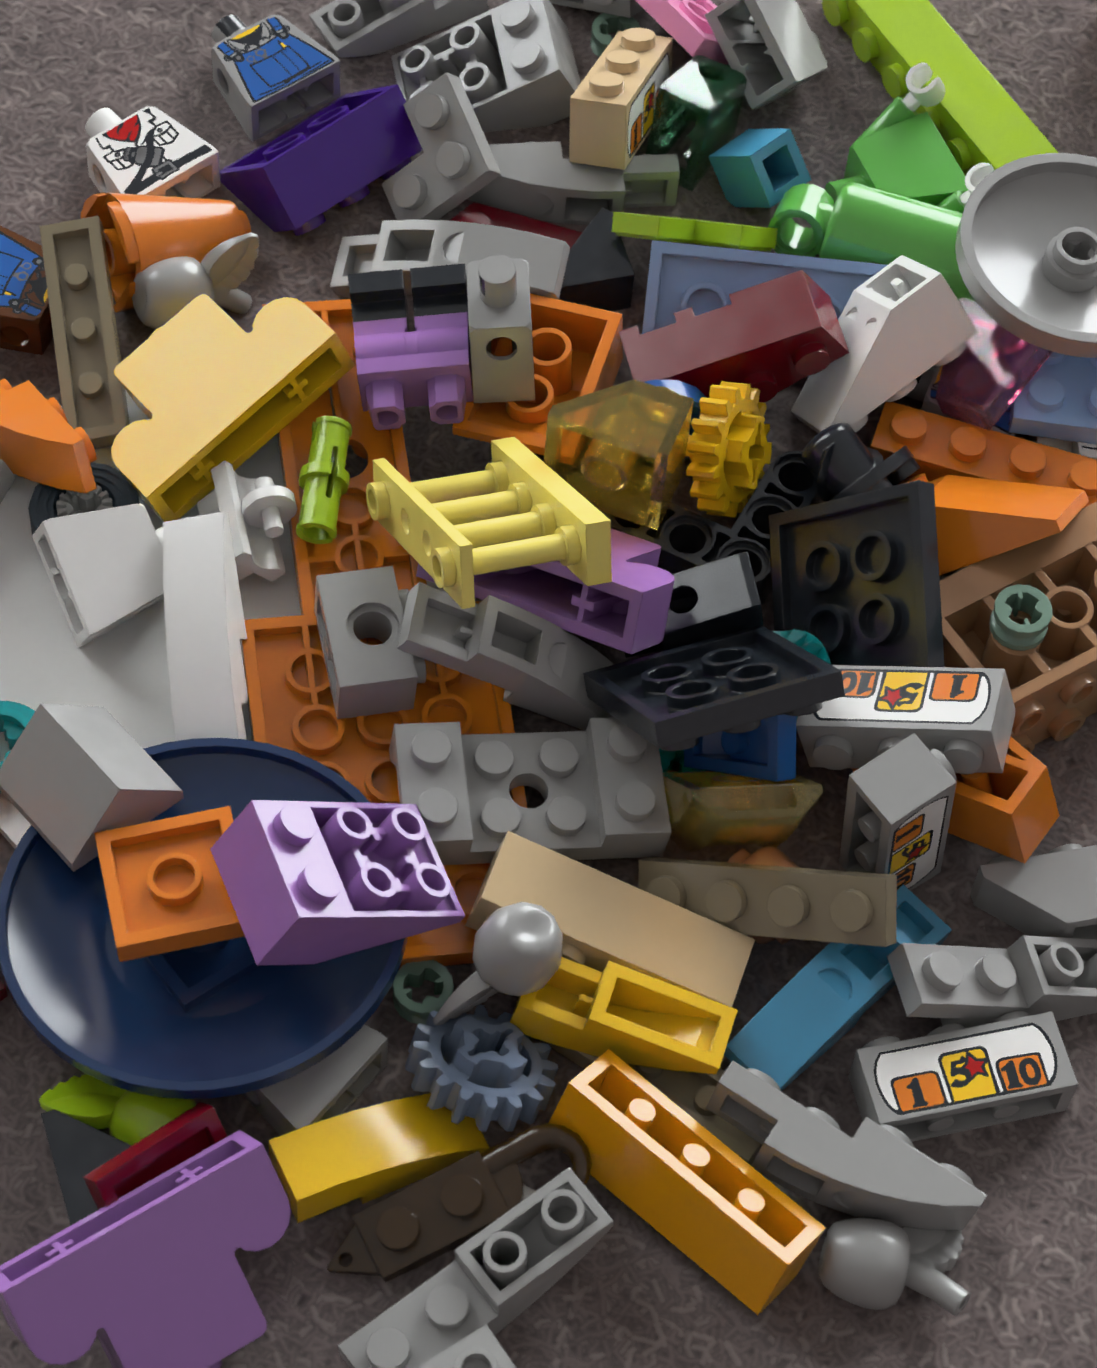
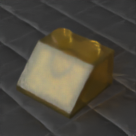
[544,379,694,531]

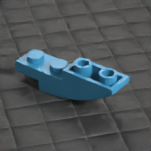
[724,884,952,1091]

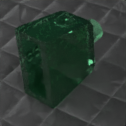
[646,55,747,191]

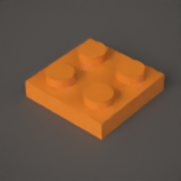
[94,806,245,962]

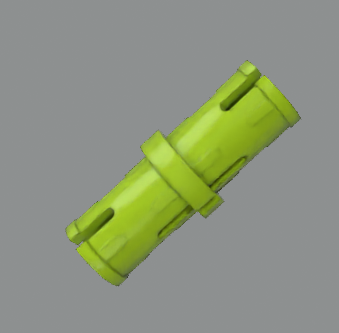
[296,416,352,544]

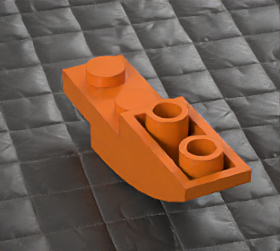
[0,378,97,494]

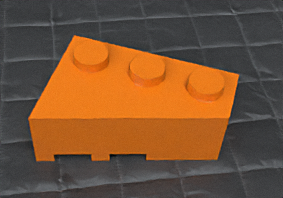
[852,737,1060,864]

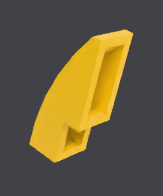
[510,957,738,1074]
[268,1093,489,1223]

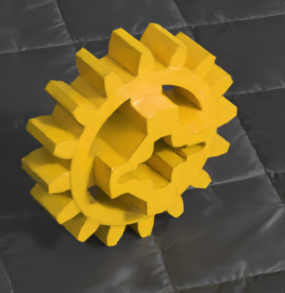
[685,381,772,518]

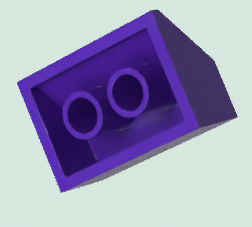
[220,84,423,236]

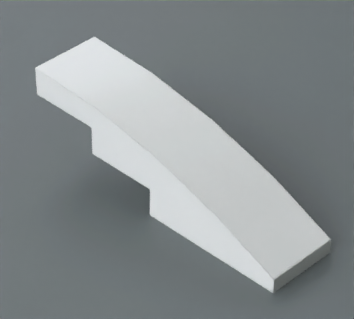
[163,511,249,741]

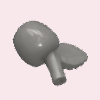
[132,232,259,330]
[433,902,563,1026]
[818,1218,971,1316]

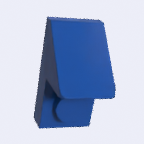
[684,713,797,781]

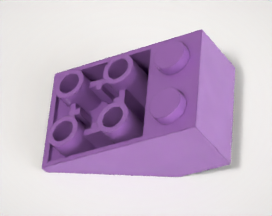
[211,800,465,965]

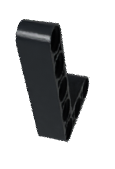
[534,451,820,606]

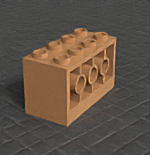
[940,502,1097,753]

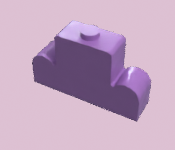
[416,528,675,654]
[0,1130,291,1368]

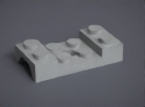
[389,717,671,865]

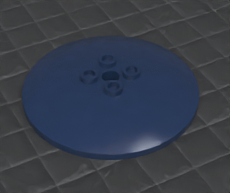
[0,738,408,1099]

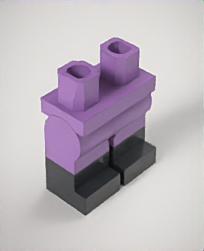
[347,264,473,430]

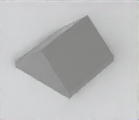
[0,703,184,872]

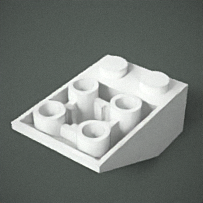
[791,255,979,433]

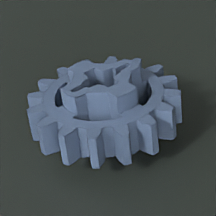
[405,1005,558,1132]

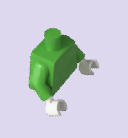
[825,63,994,213]

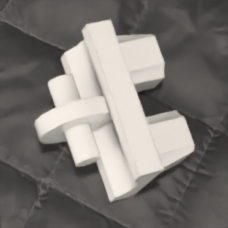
[197,460,297,582]

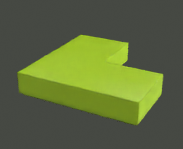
[612,211,777,252]

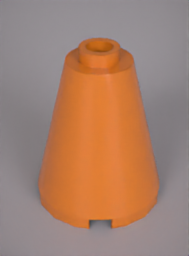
[81,193,251,313]

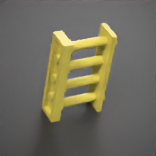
[366,437,612,609]

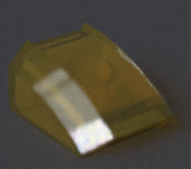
[662,771,823,852]

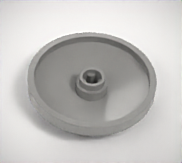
[955,153,1097,358]

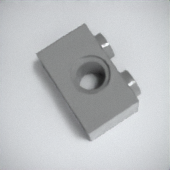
[314,566,426,719]

